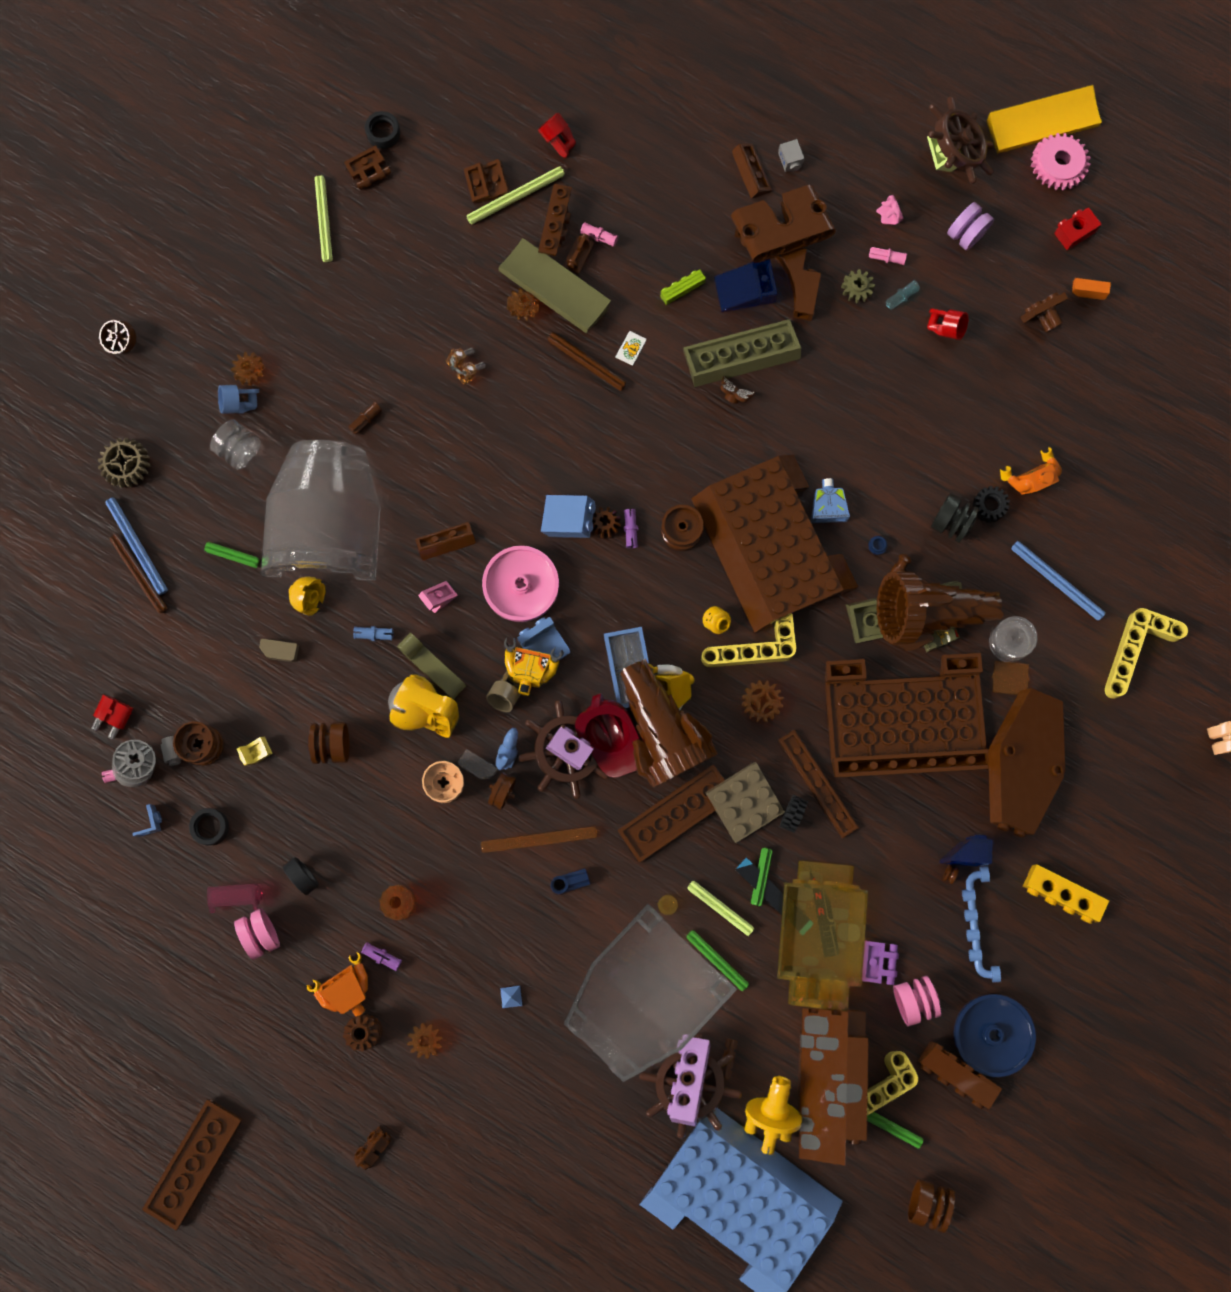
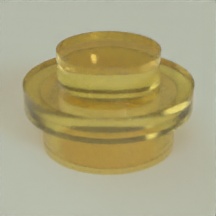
[658,895,678,915]

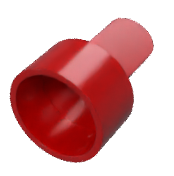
[538,112,576,158]
[927,309,969,340]

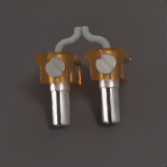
[446,348,485,385]

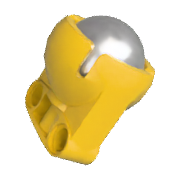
[388,674,459,738]

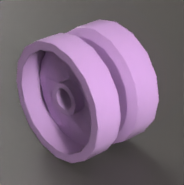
[947,202,994,251]

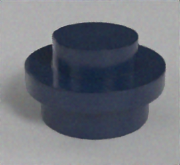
[868,536,888,555]

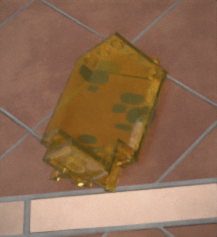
[777,861,868,1011]

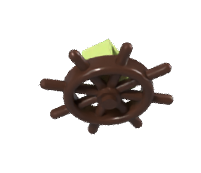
[927,96,994,184]

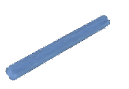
[105,497,168,595]
[1011,541,1105,620]

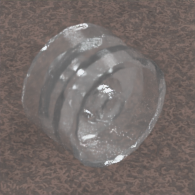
[989,616,1038,662]

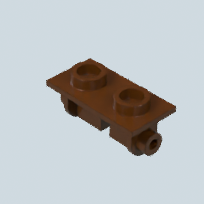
[563,233,594,274]
[354,1126,391,1170]

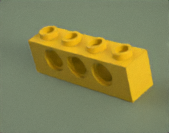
[1023,864,1109,924]

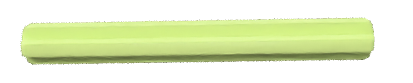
[315,176,333,262]

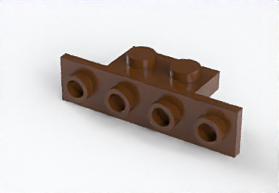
[538,184,572,256]

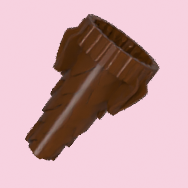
[876,571,1004,651]
[620,659,718,788]

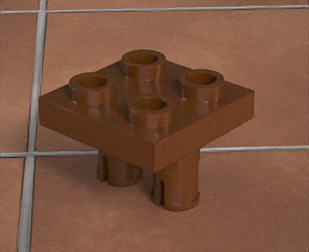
[1021,292,1068,332]

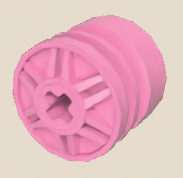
[893,976,941,1027]

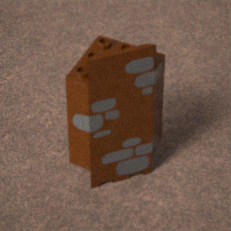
[798,1008,868,1166]

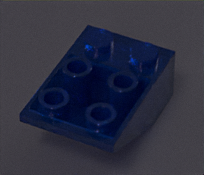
[714,259,777,312]

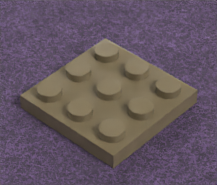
[705,762,785,843]

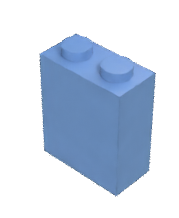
[541,495,596,538]

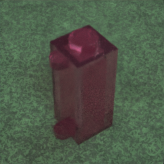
[207,884,262,914]

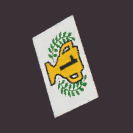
[616,331,647,366]

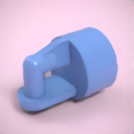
[218,385,259,414]

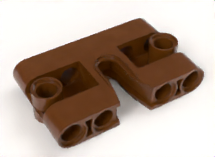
[731,185,836,263]

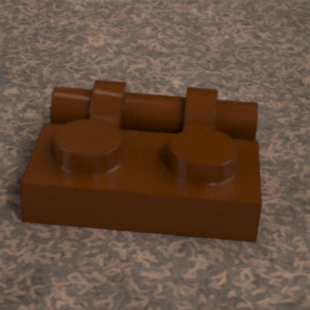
[344,145,391,190]

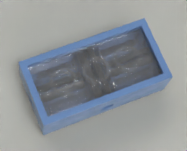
[604,627,649,711]

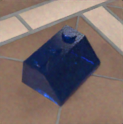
[940,835,993,867]

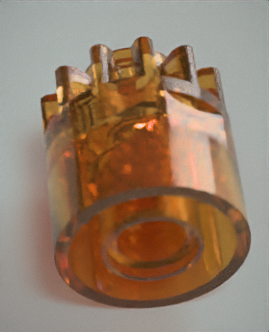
[379,885,417,920]

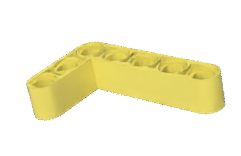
[1105,608,1188,699]
[701,614,796,667]

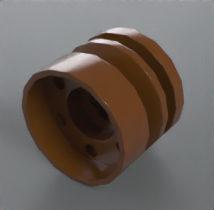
[173,721,224,766]
[308,722,350,764]
[908,1179,955,1233]

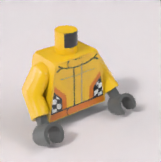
[504,638,564,695]

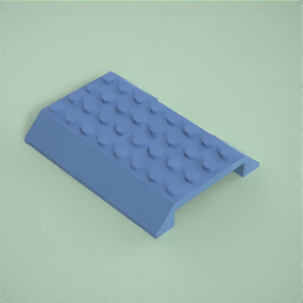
[640,1108,842,1292]

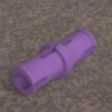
[623,509,638,548]
[361,942,402,971]

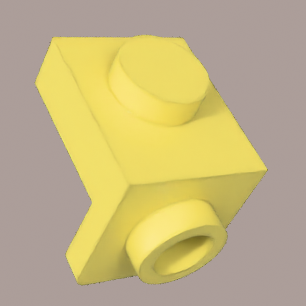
[237,736,273,766]

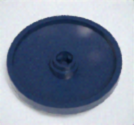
[954,994,1036,1077]

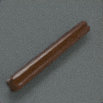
[548,332,626,391]
[110,534,167,614]

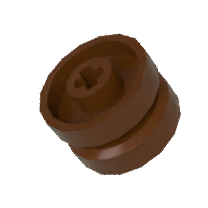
[661,505,703,551]

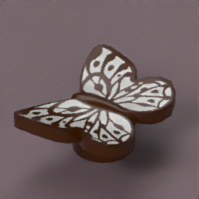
[720,376,755,404]

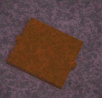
[992,661,1030,695]

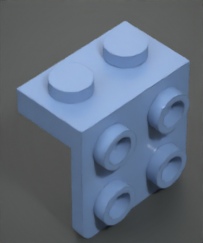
[517,617,570,660]

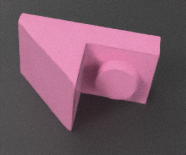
[418,581,458,613]

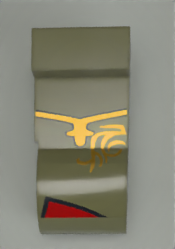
[924,628,960,653]

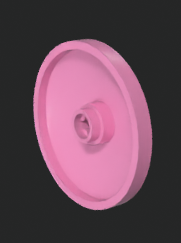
[482,546,559,622]

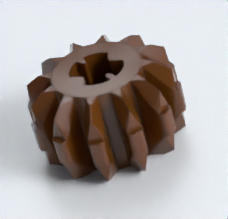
[592,507,621,539]

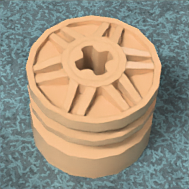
[422,761,464,803]

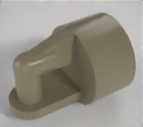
[486,670,521,712]

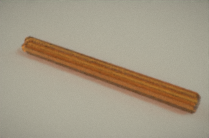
[481,826,597,853]

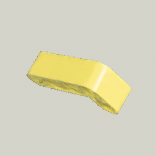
[867,1051,918,1116]

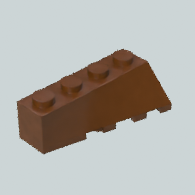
[917,1041,1002,1110]

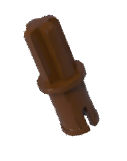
[349,402,382,434]

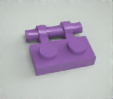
[860,941,899,985]

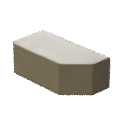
[259,639,299,663]

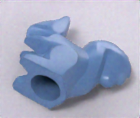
[496,728,518,770]

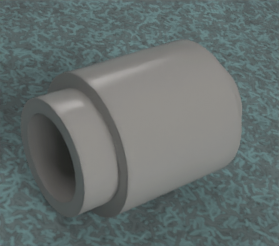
[160,736,182,766]

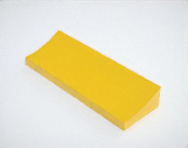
[986,85,1102,153]

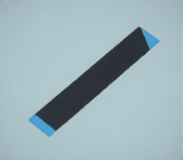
[735,858,814,935]

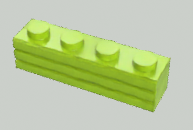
[660,269,706,305]

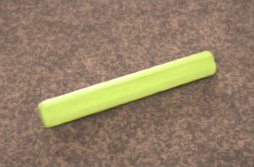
[688,881,754,936]

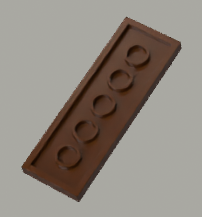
[617,764,724,863]
[142,1099,243,1231]

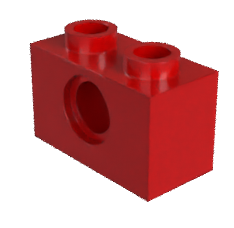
[1054,207,1102,250]

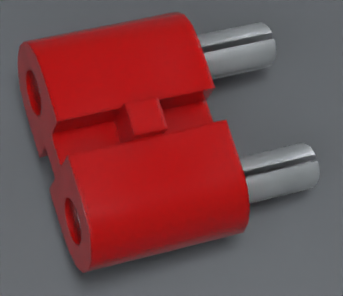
[91,694,134,740]

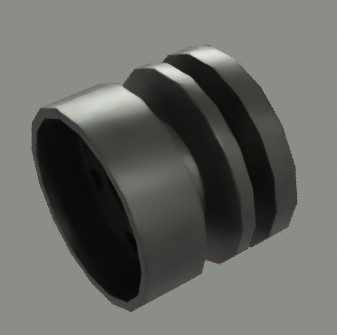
[930,493,979,543]

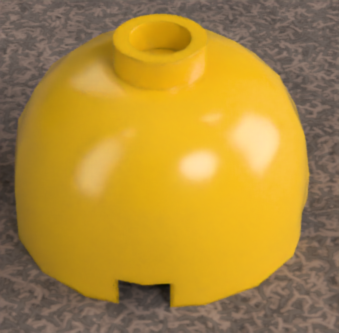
[289,576,325,616]

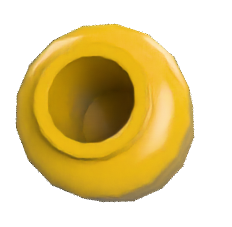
[703,606,731,634]

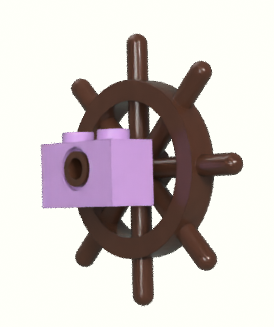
[518,700,609,799]

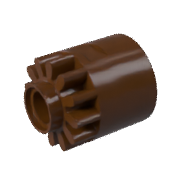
[343,1014,382,1051]

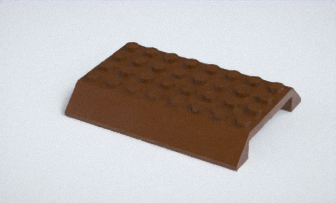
[691,455,858,633]
[825,653,989,778]

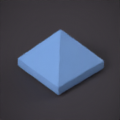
[500,986,523,1008]

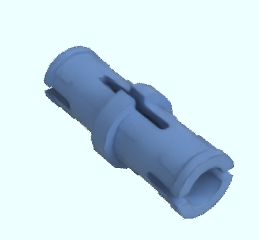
[353,626,393,641]

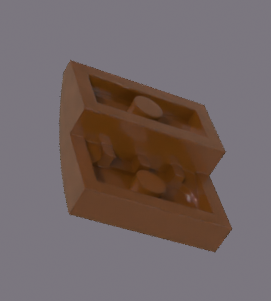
[464,159,510,203]

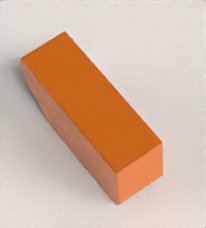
[1072,278,1111,300]

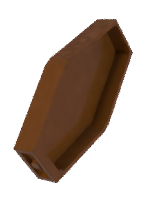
[988,688,1065,838]

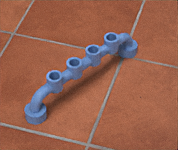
[962,866,1001,982]

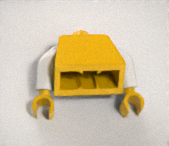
[648,663,694,710]

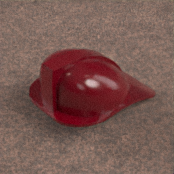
[575,693,640,778]

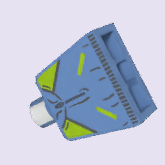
[811,478,850,523]

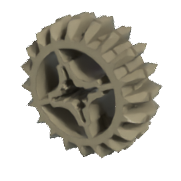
[98,437,150,488]

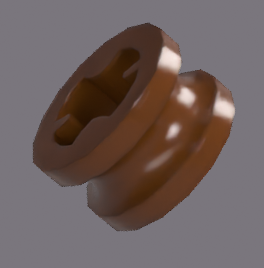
[942,864,959,884]

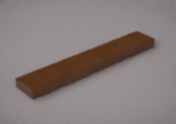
[778,729,859,838]

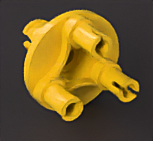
[744,1076,802,1155]

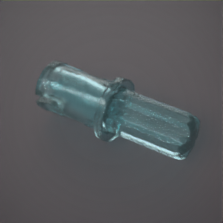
[885,280,920,310]

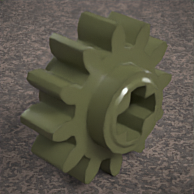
[841,269,875,303]

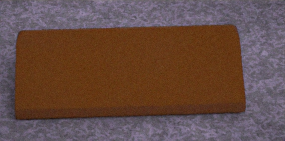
[732,143,772,198]
[415,522,476,560]

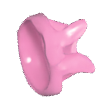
[877,195,904,225]

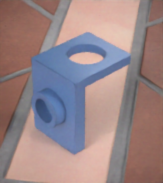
[133,804,162,837]

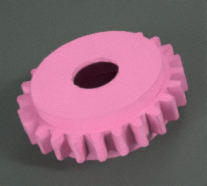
[1031,133,1090,191]

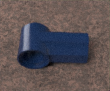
[550,868,590,895]

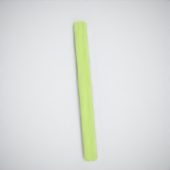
[467,166,565,224]

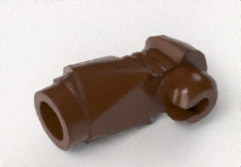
[890,554,911,572]

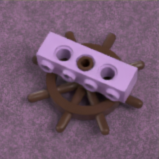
[639,1033,742,1138]

